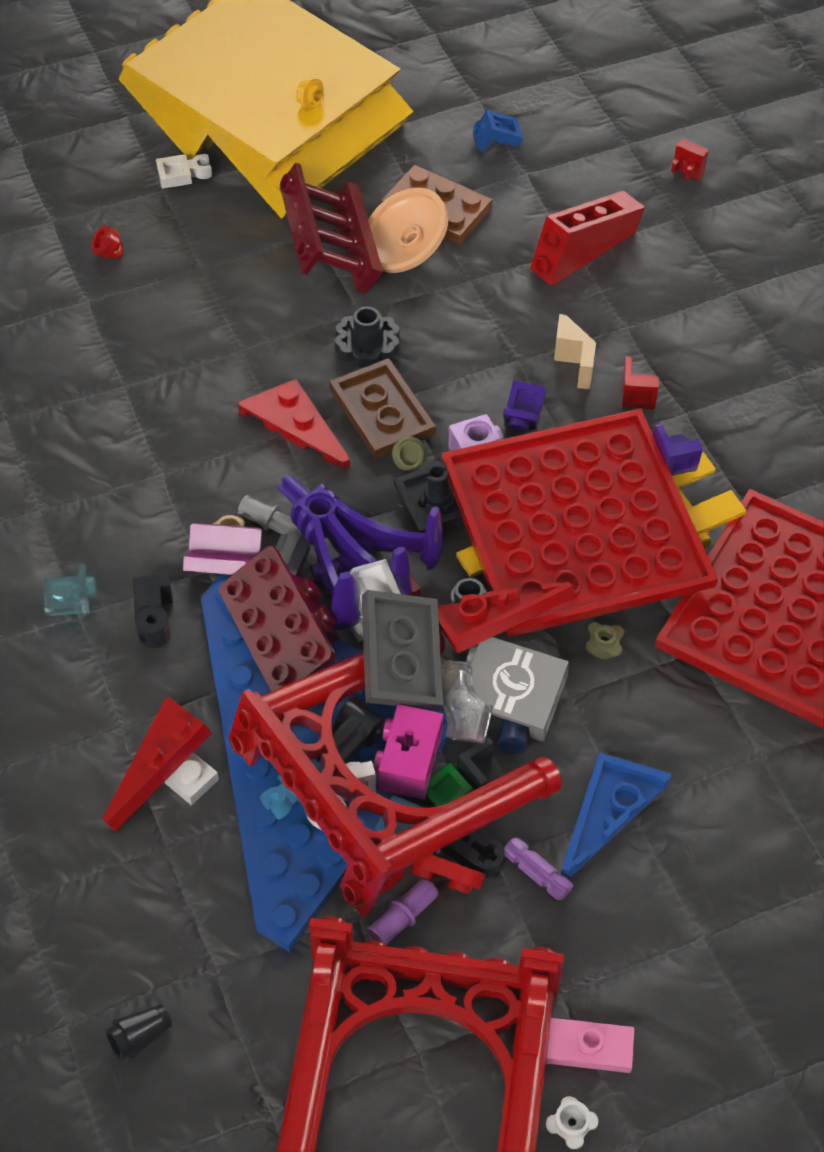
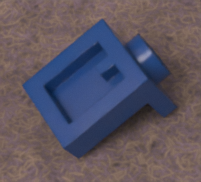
[473,110,523,152]

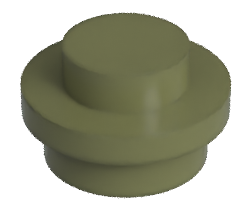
[392,436,427,471]

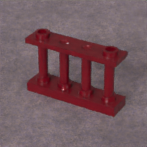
[280,163,383,294]

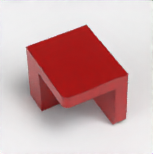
[622,356,659,409]

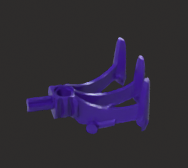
[277,475,445,630]

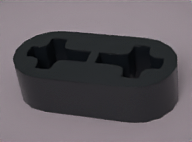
[440,828,504,878]

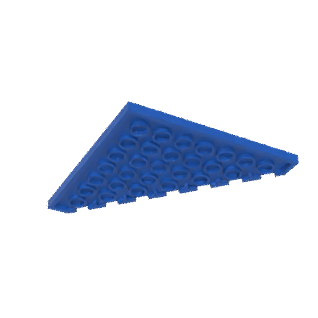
[201,574,466,952]

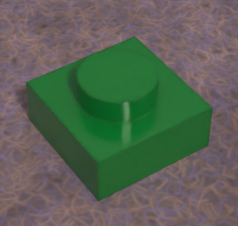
[426,762,474,807]

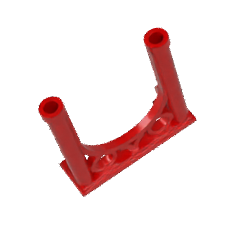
[228,628,562,918]
[276,916,564,1152]

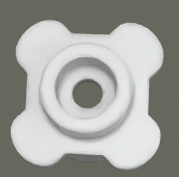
[546,1096,598,1149]

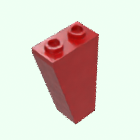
[530,191,645,286]

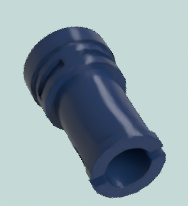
[496,718,528,754]

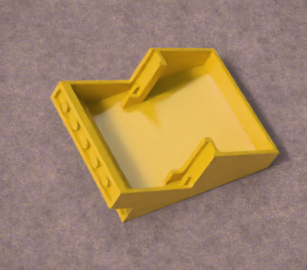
[119,0,414,219]

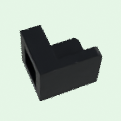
[457,738,506,790]

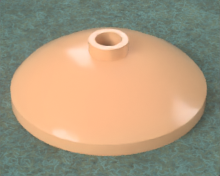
[368,188,448,273]

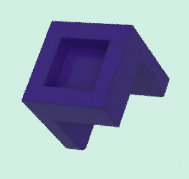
[653,424,703,476]

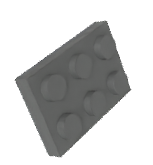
[362,590,443,710]

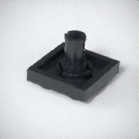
[394,462,464,533]

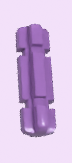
[504,838,573,900]

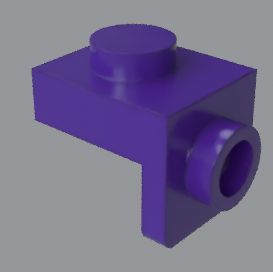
[503,380,547,431]

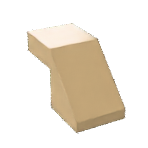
[554,314,596,389]

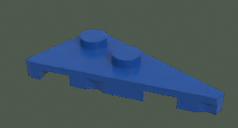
[561,752,671,879]

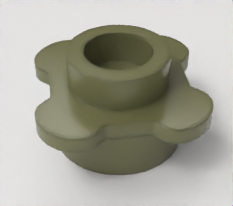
[585,622,624,659]

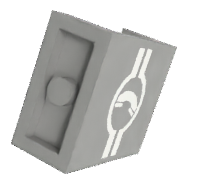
[453,637,569,742]

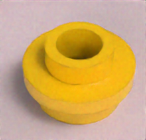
[296,77,324,110]

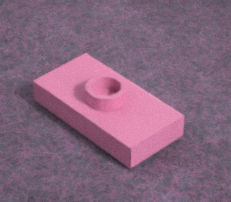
[546,1018,634,1073]

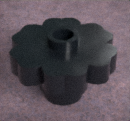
[335,306,400,368]

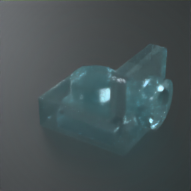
[44,564,97,616]

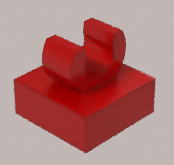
[671,138,709,180]

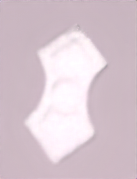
[441,660,493,744]

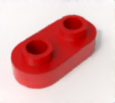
[410,854,486,895]

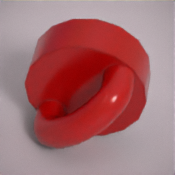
[91,225,124,259]

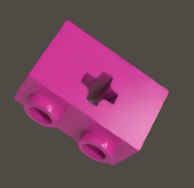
[373,704,443,800]

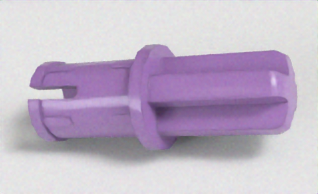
[366,879,439,945]

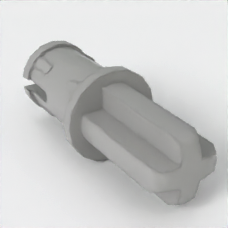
[238,495,304,537]

